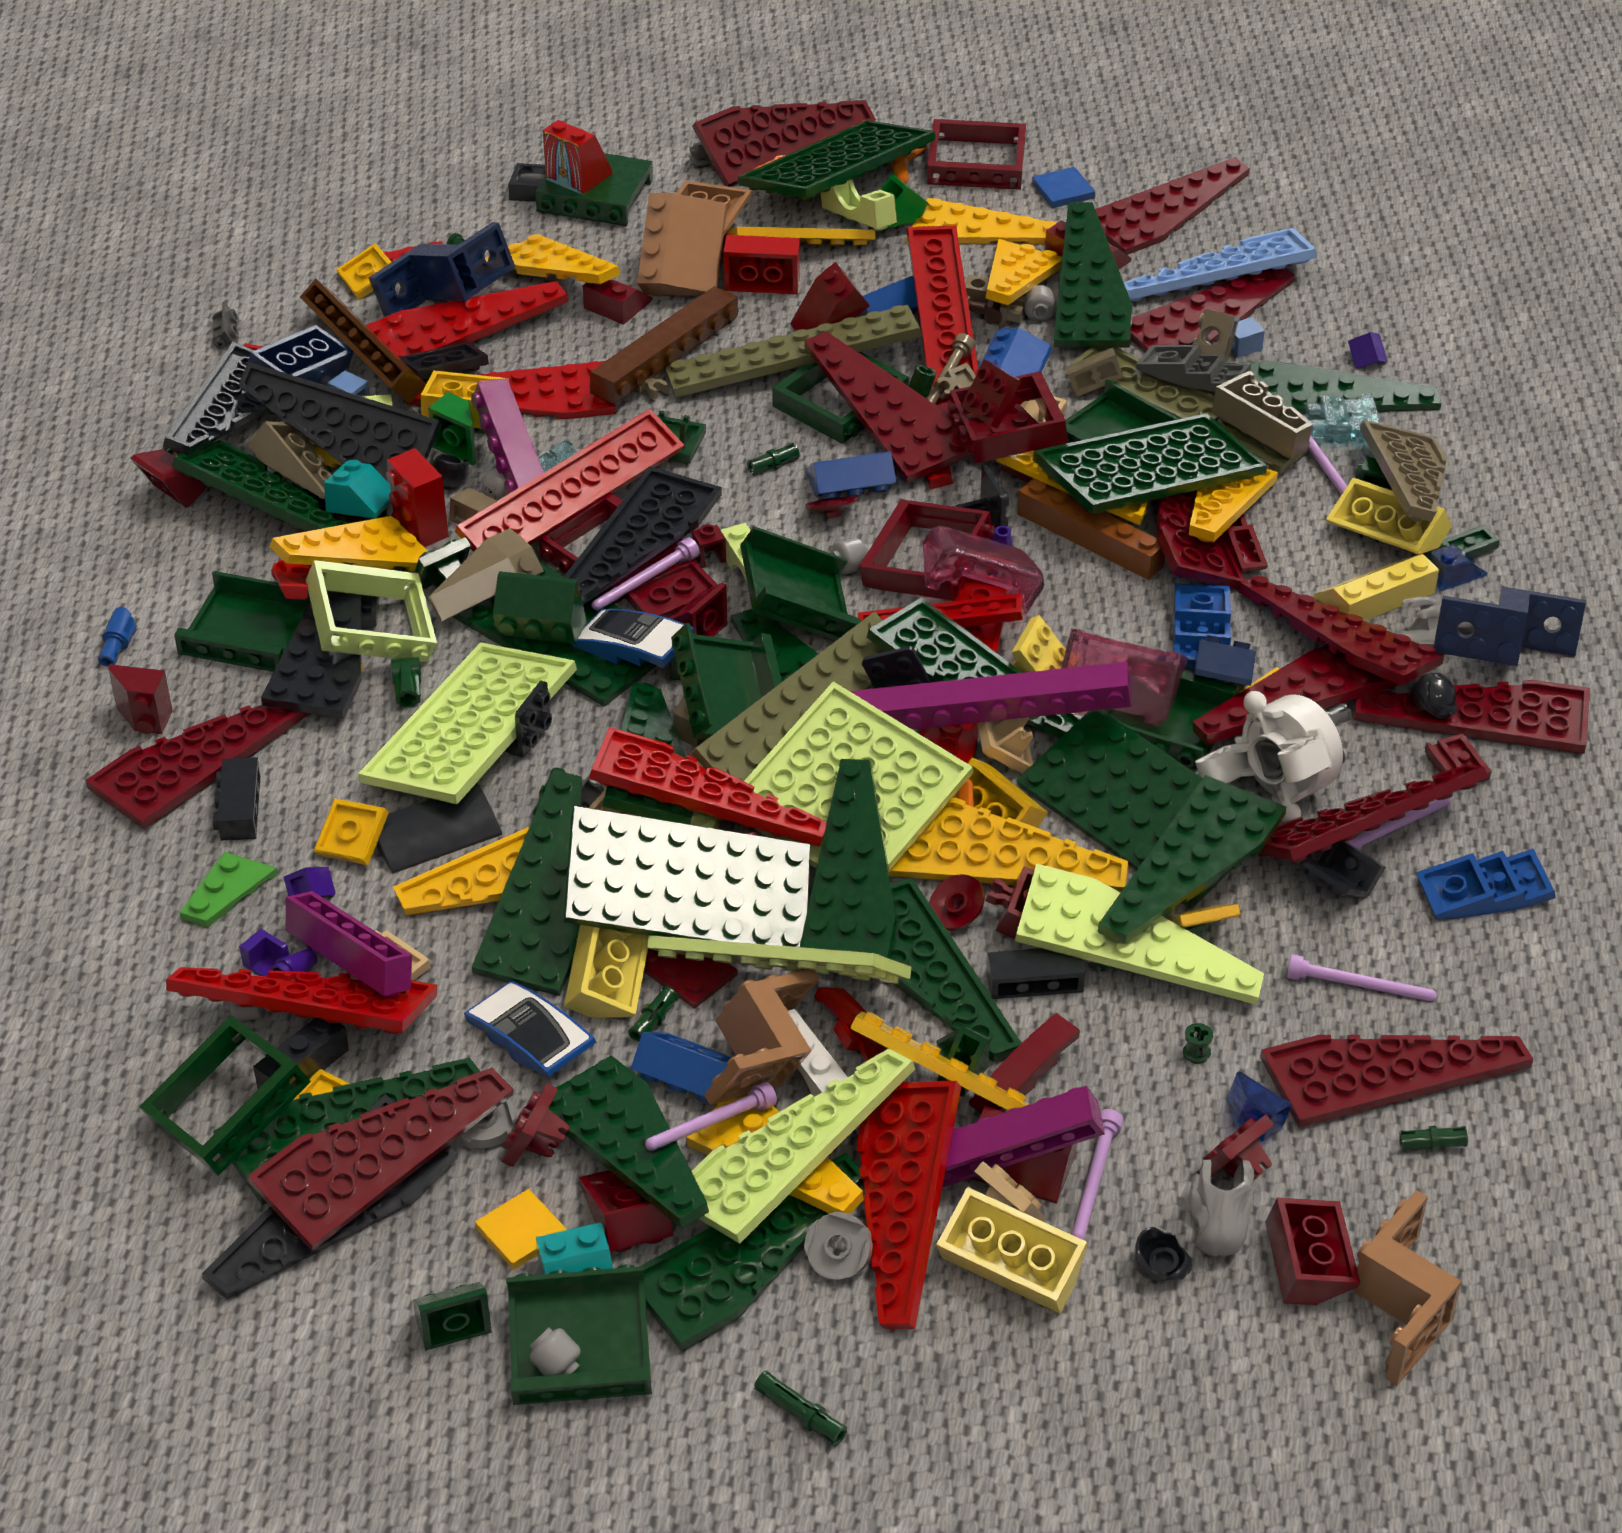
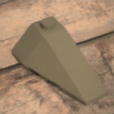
[248,421,332,499]
[428,528,543,622]

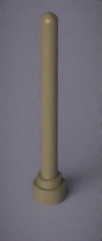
[926,333,975,404]

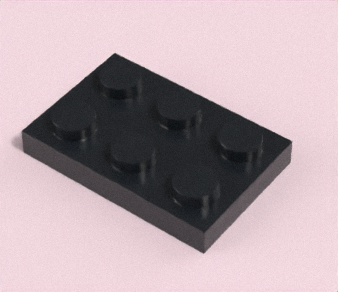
[399,342,489,382]

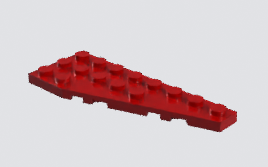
[589,727,827,847]

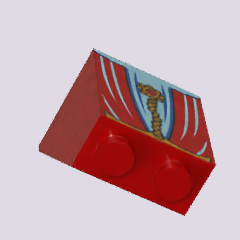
[543,120,613,195]

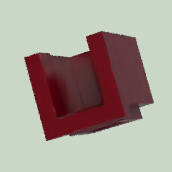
[692,524,726,568]

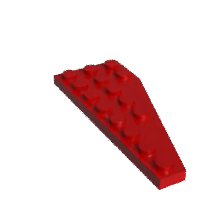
[367,281,569,357]
[406,361,616,419]
[166,967,438,1034]
[857,1080,961,1329]

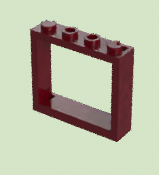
[927,119,1026,190]
[947,371,1068,464]
[539,492,683,605]
[859,499,995,601]

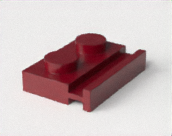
[1425,733,1492,783]

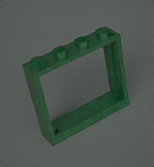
[772,352,909,444]
[139,1015,311,1176]

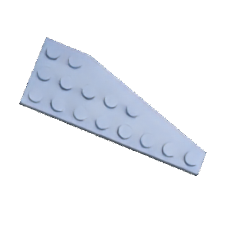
[1124,228,1317,301]

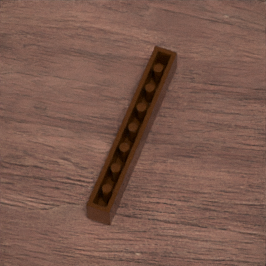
[300,279,426,404]
[590,286,739,404]

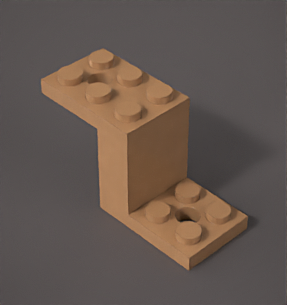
[704,969,820,1105]
[1354,1190,1462,1386]

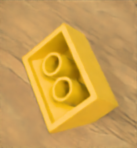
[421,371,509,431]
[952,758,1048,828]

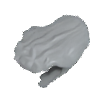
[1398,596,1474,646]
[1189,1159,1254,1257]

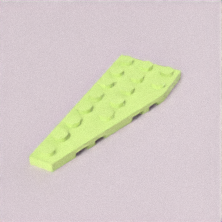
[1015,864,1264,1005]
[647,935,911,984]

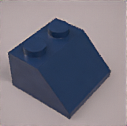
[1192,635,1256,686]

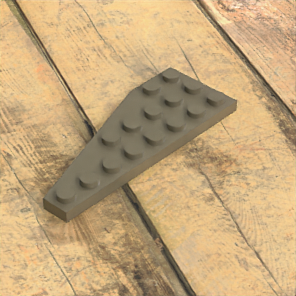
[1359,419,1447,522]

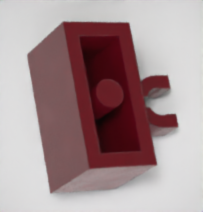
[985,866,1034,939]

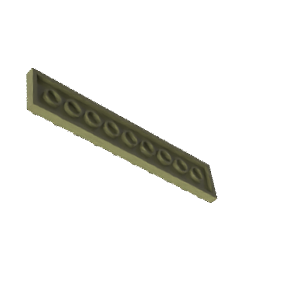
[665,305,921,398]
[1071,347,1310,475]
[691,611,885,781]

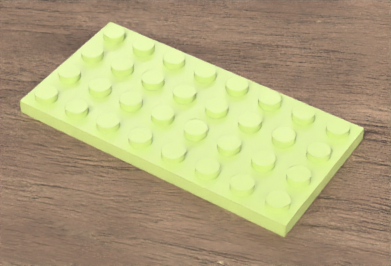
[358,642,577,804]

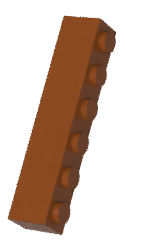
[1017,478,1165,580]

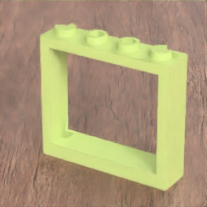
[306,560,437,662]

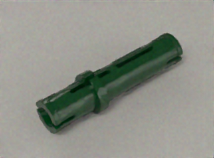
[754,1371,848,1446]

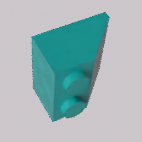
[324,460,391,519]
[536,1222,613,1275]

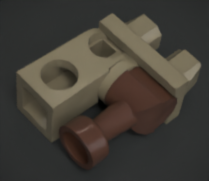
[965,275,1026,327]

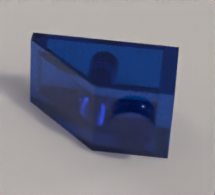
[1429,544,1487,591]
[1227,1071,1292,1142]

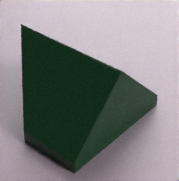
[936,1025,990,1097]

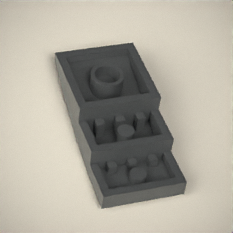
[1136,345,1252,391]

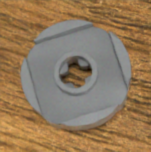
[457,1099,516,1149]
[804,1212,873,1280]

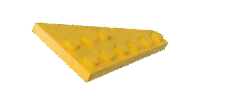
[1189,469,1278,542]
[269,516,428,571]
[850,1011,1029,1110]
[686,1096,864,1214]

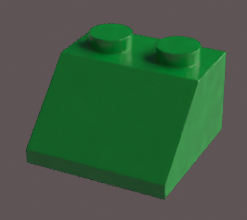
[880,174,929,228]
[428,392,476,466]

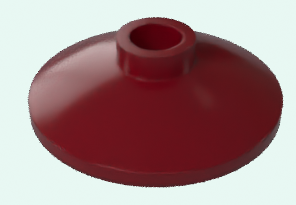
[805,496,858,518]
[929,874,985,930]

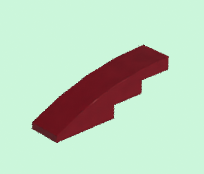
[1223,513,1268,572]
[969,1013,1080,1114]

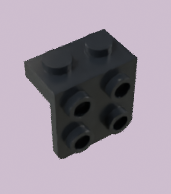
[955,467,1009,543]
[862,646,935,689]
[505,680,552,758]
[1299,841,1386,899]

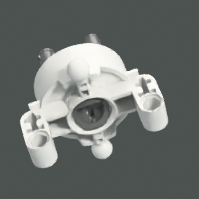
[1195,691,1351,823]

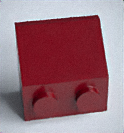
[582,279,653,325]
[130,449,207,508]
[670,582,728,637]
[108,664,173,734]

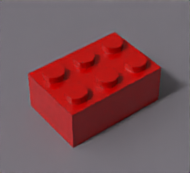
[724,235,800,295]
[386,448,449,548]

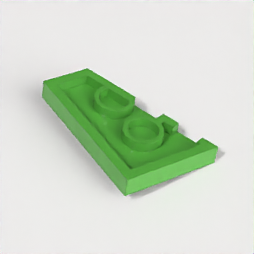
[179,852,278,928]

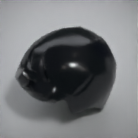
[429,454,469,488]
[1410,673,1457,719]
[1133,1227,1192,1281]

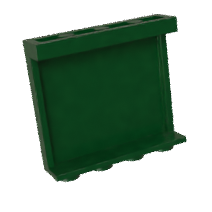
[535,153,653,226]
[1066,379,1179,443]
[740,526,861,641]
[174,571,310,672]
[671,623,782,740]
[1104,654,1237,770]
[506,1264,652,1405]

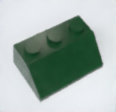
[493,571,587,644]

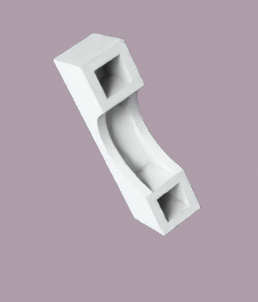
[788,1009,848,1097]

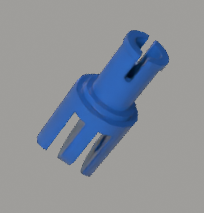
[98,606,137,666]

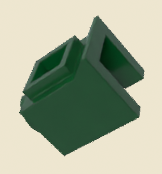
[1355,456,1392,490]

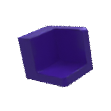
[1348,332,1388,369]
[283,866,336,897]
[239,928,289,976]

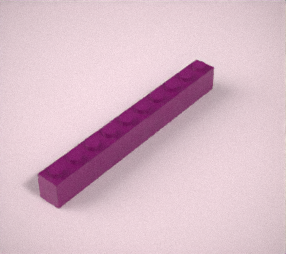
[850,662,1132,730]

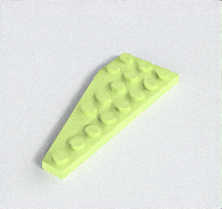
[692,1049,915,1243]

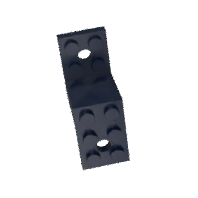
[368,222,515,317]
[1433,586,1586,666]

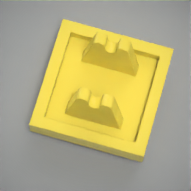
[1011,615,1071,673]

